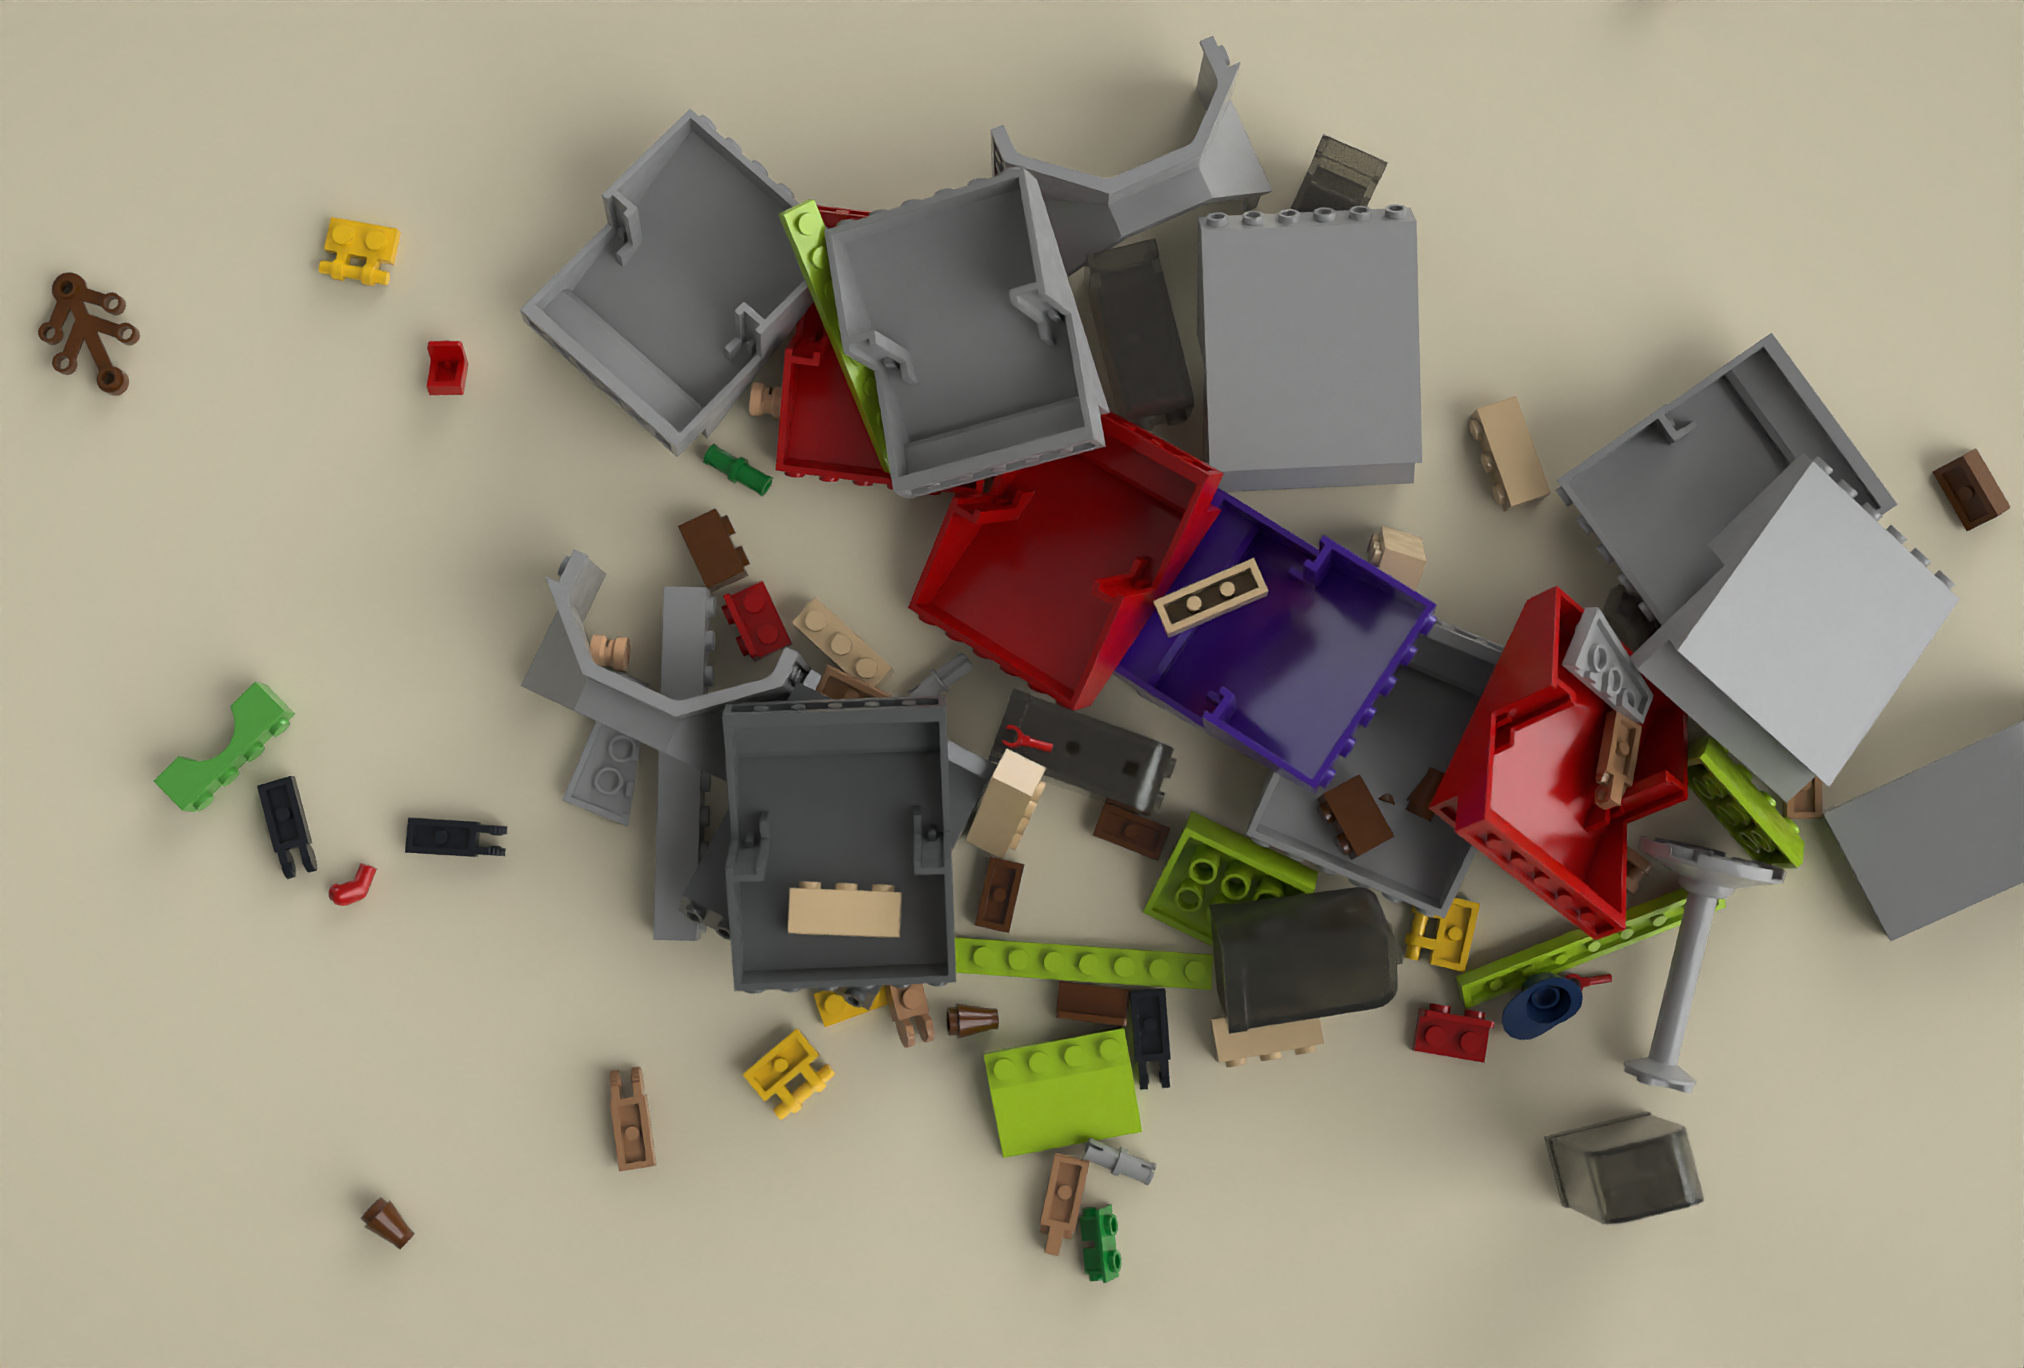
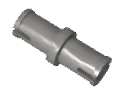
[1082,1137,1156,1185]

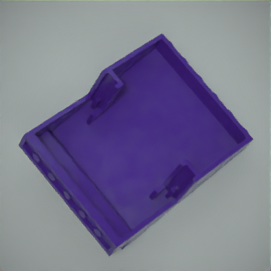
[1112,488,1438,794]

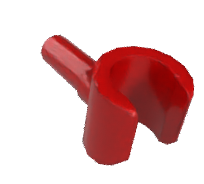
[1001,725,1053,753]
[1564,973,1612,991]

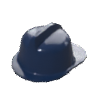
[1501,972,1583,1040]

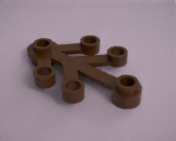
[38,272,140,396]

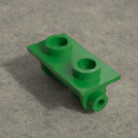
[1079,1205,1121,1283]

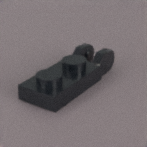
[257,776,318,879]
[405,818,508,857]
[1129,988,1171,1090]

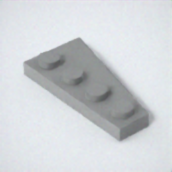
[1562,607,1654,724]
[562,671,649,826]

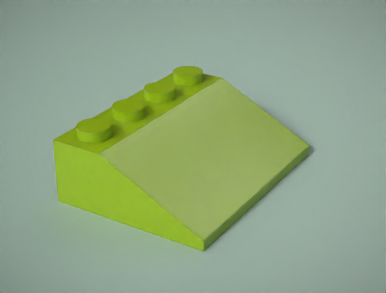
[1688,735,1805,869]
[1142,811,1319,974]
[984,1026,1142,1158]

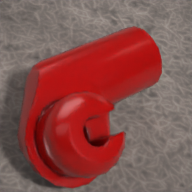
[328,863,377,906]

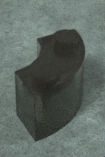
[1601,584,1661,652]

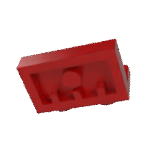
[721,581,793,662]
[1412,1003,1495,1063]

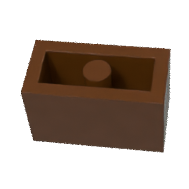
[678,508,750,593]
[1317,774,1395,860]

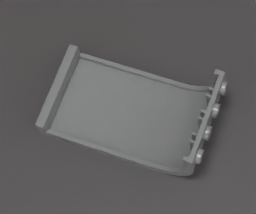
[1822,719,2024,941]

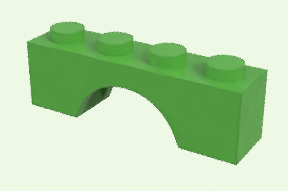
[154,681,295,812]

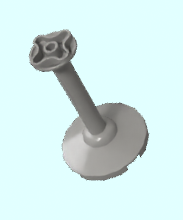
[1624,836,1787,1093]

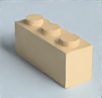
[1469,396,1551,512]
[1367,525,1427,591]
[1153,558,1268,638]
[791,597,894,689]
[788,882,902,938]
[1209,1000,1324,1067]

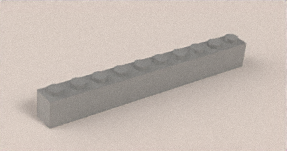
[653,587,716,941]

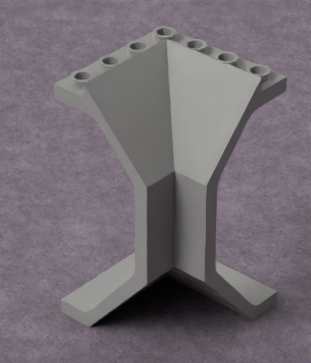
[990,36,1273,277]
[521,549,812,782]

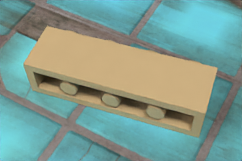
[965,749,1046,859]

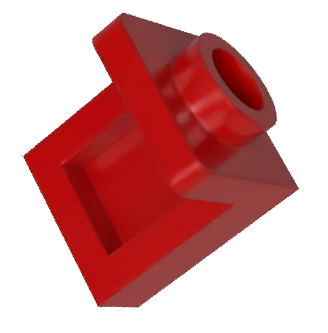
[426,340,469,395]

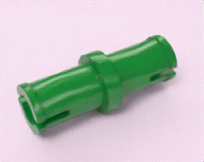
[703,444,773,497]

